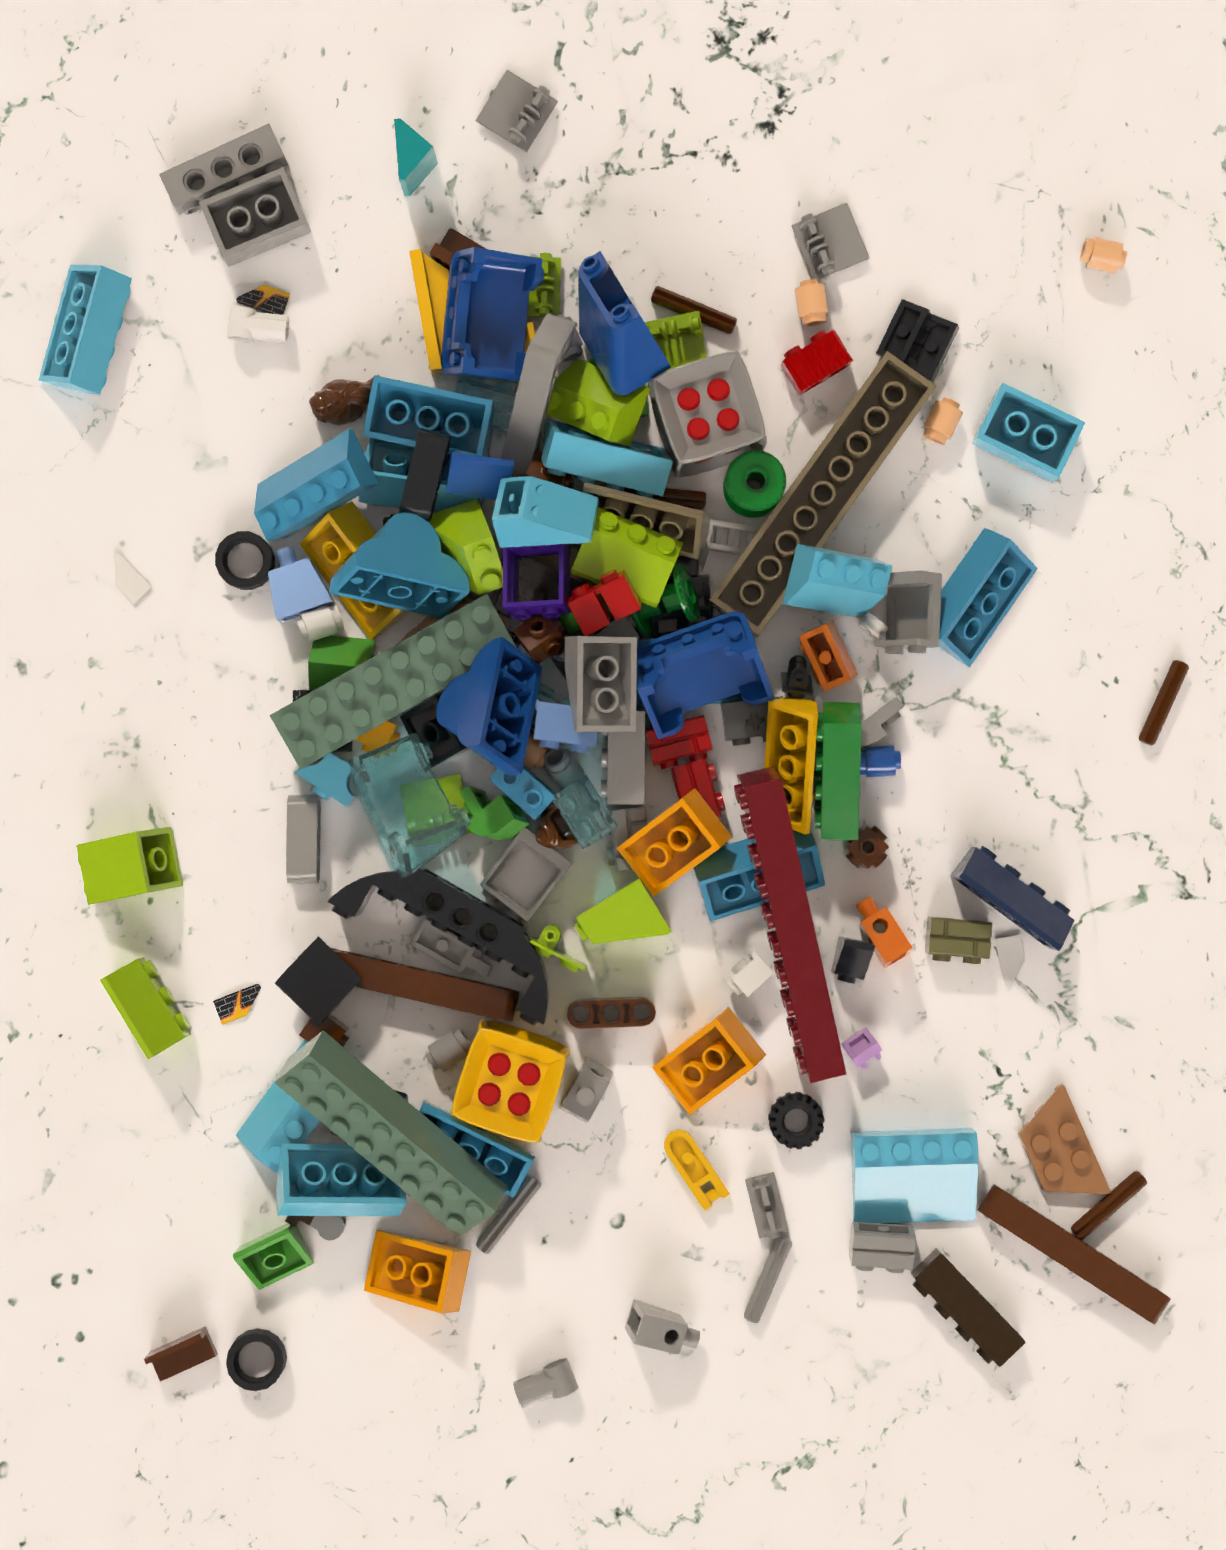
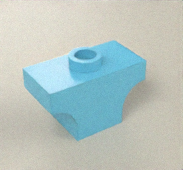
[295,752,357,807]

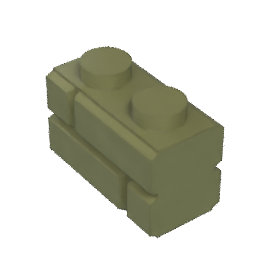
[925,917,992,964]

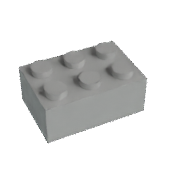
[199,167,312,267]
[601,711,645,805]

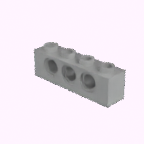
[159,123,289,215]

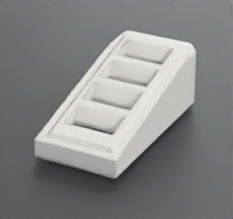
[703,518,761,555]

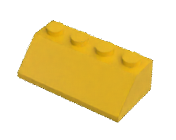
[299,501,410,640]
[764,696,818,835]

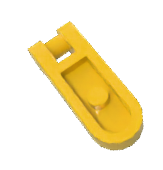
[664,1129,730,1211]

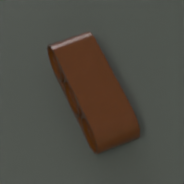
[567,997,656,1028]

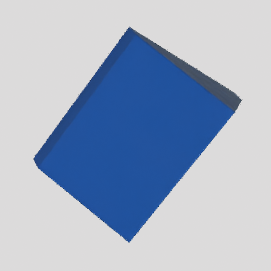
[446,452,514,500]

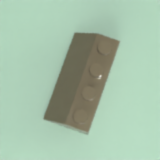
[583,482,711,559]

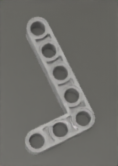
[501,313,577,477]

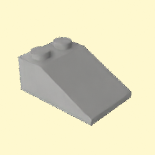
[565,636,637,732]

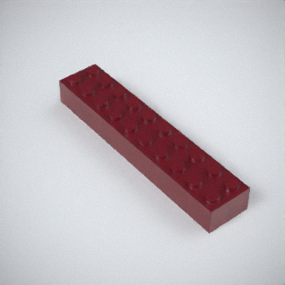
[733,766,847,1083]

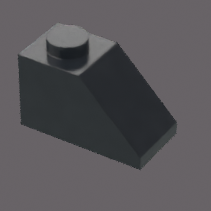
[831,936,875,984]

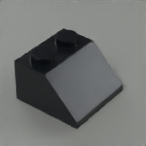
[399,692,470,771]

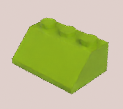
[547,359,650,446]
[570,507,683,608]
[100,957,191,1059]

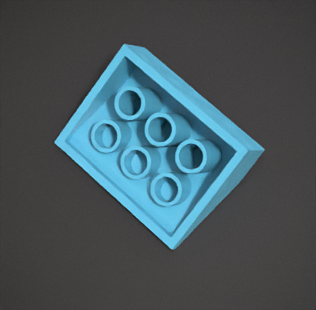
[850,1128,978,1223]

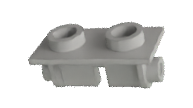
[745,1172,789,1239]

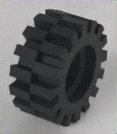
[768,1091,825,1150]

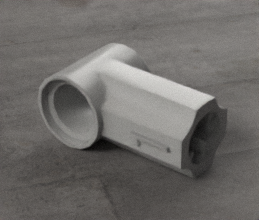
[513,1358,579,1408]

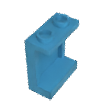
[489,765,559,820]

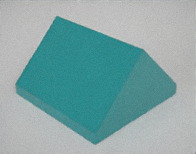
[394,118,438,197]

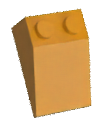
[617,788,732,897]
[652,1007,766,1115]
[364,1230,471,1313]

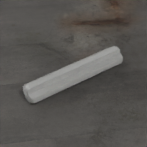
[476,1175,541,1254]
[744,1236,792,1323]

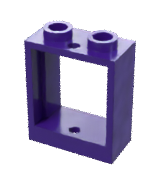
[502,544,571,620]

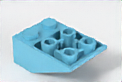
[492,476,599,548]

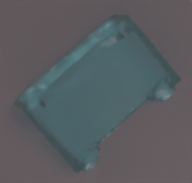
[348,733,470,879]

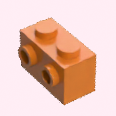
[799,619,858,692]

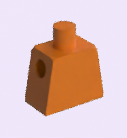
[855,896,913,969]

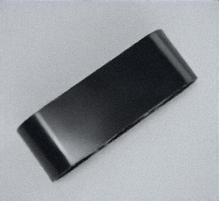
[399,428,451,522]

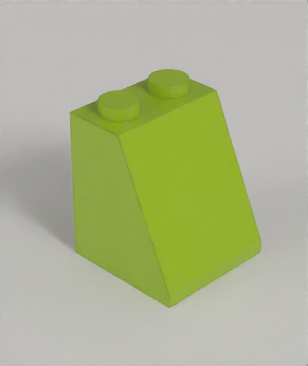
[429,498,503,595]
[76,827,183,905]
[574,877,672,944]

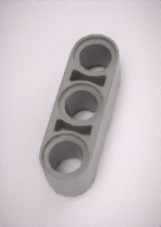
[286,795,321,883]

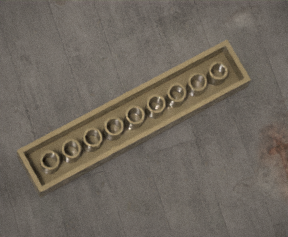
[708,351,937,638]

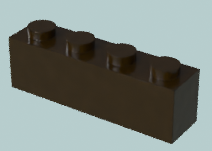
[911,1248,1026,1368]

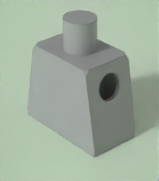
[559,1057,613,1123]
[625,1299,700,1354]

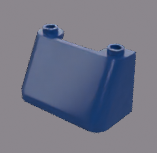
[441,247,544,383]
[578,251,671,395]
[637,611,775,740]

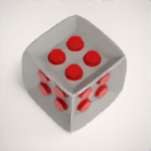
[648,351,767,478]

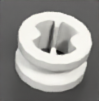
[858,612,888,640]

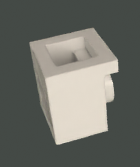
[726,949,775,997]

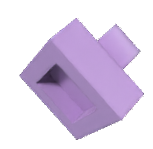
[841,1027,883,1070]

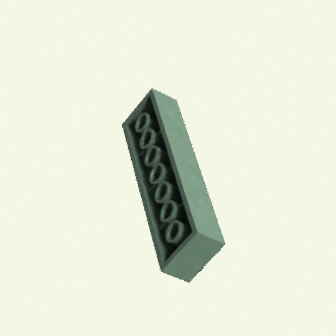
[269,594,516,770]
[274,1030,508,1237]

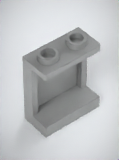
[874,570,942,654]

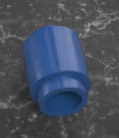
[860,745,901,777]

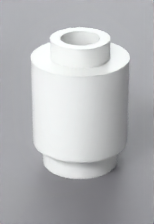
[296,604,344,642]

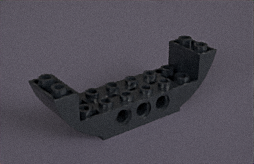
[327,867,549,1026]

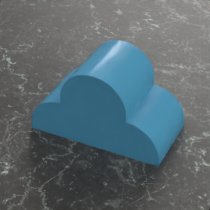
[330,513,470,619]

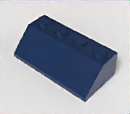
[950,846,1075,951]

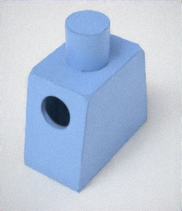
[268,546,335,623]

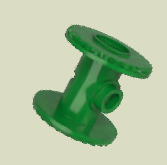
[723,450,786,518]
[631,564,700,637]

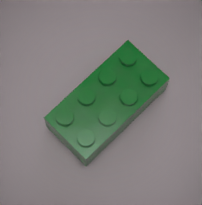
[815,702,862,840]

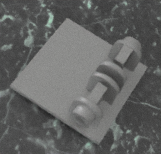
[475,70,558,152]
[791,203,870,280]

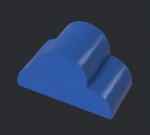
[436,637,543,775]

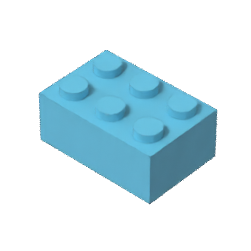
[971,383,1086,483]

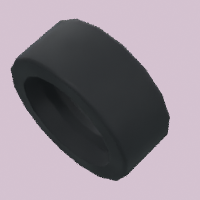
[215,531,275,590]
[226,1328,287,1392]

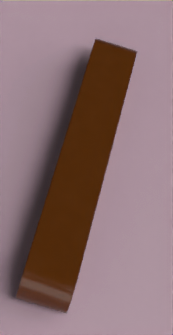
[331,948,520,1022]
[977,1184,1171,1325]

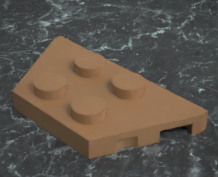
[1018,1084,1112,1194]

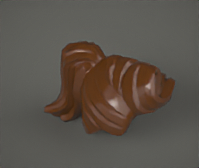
[309,375,380,425]
[535,803,588,849]

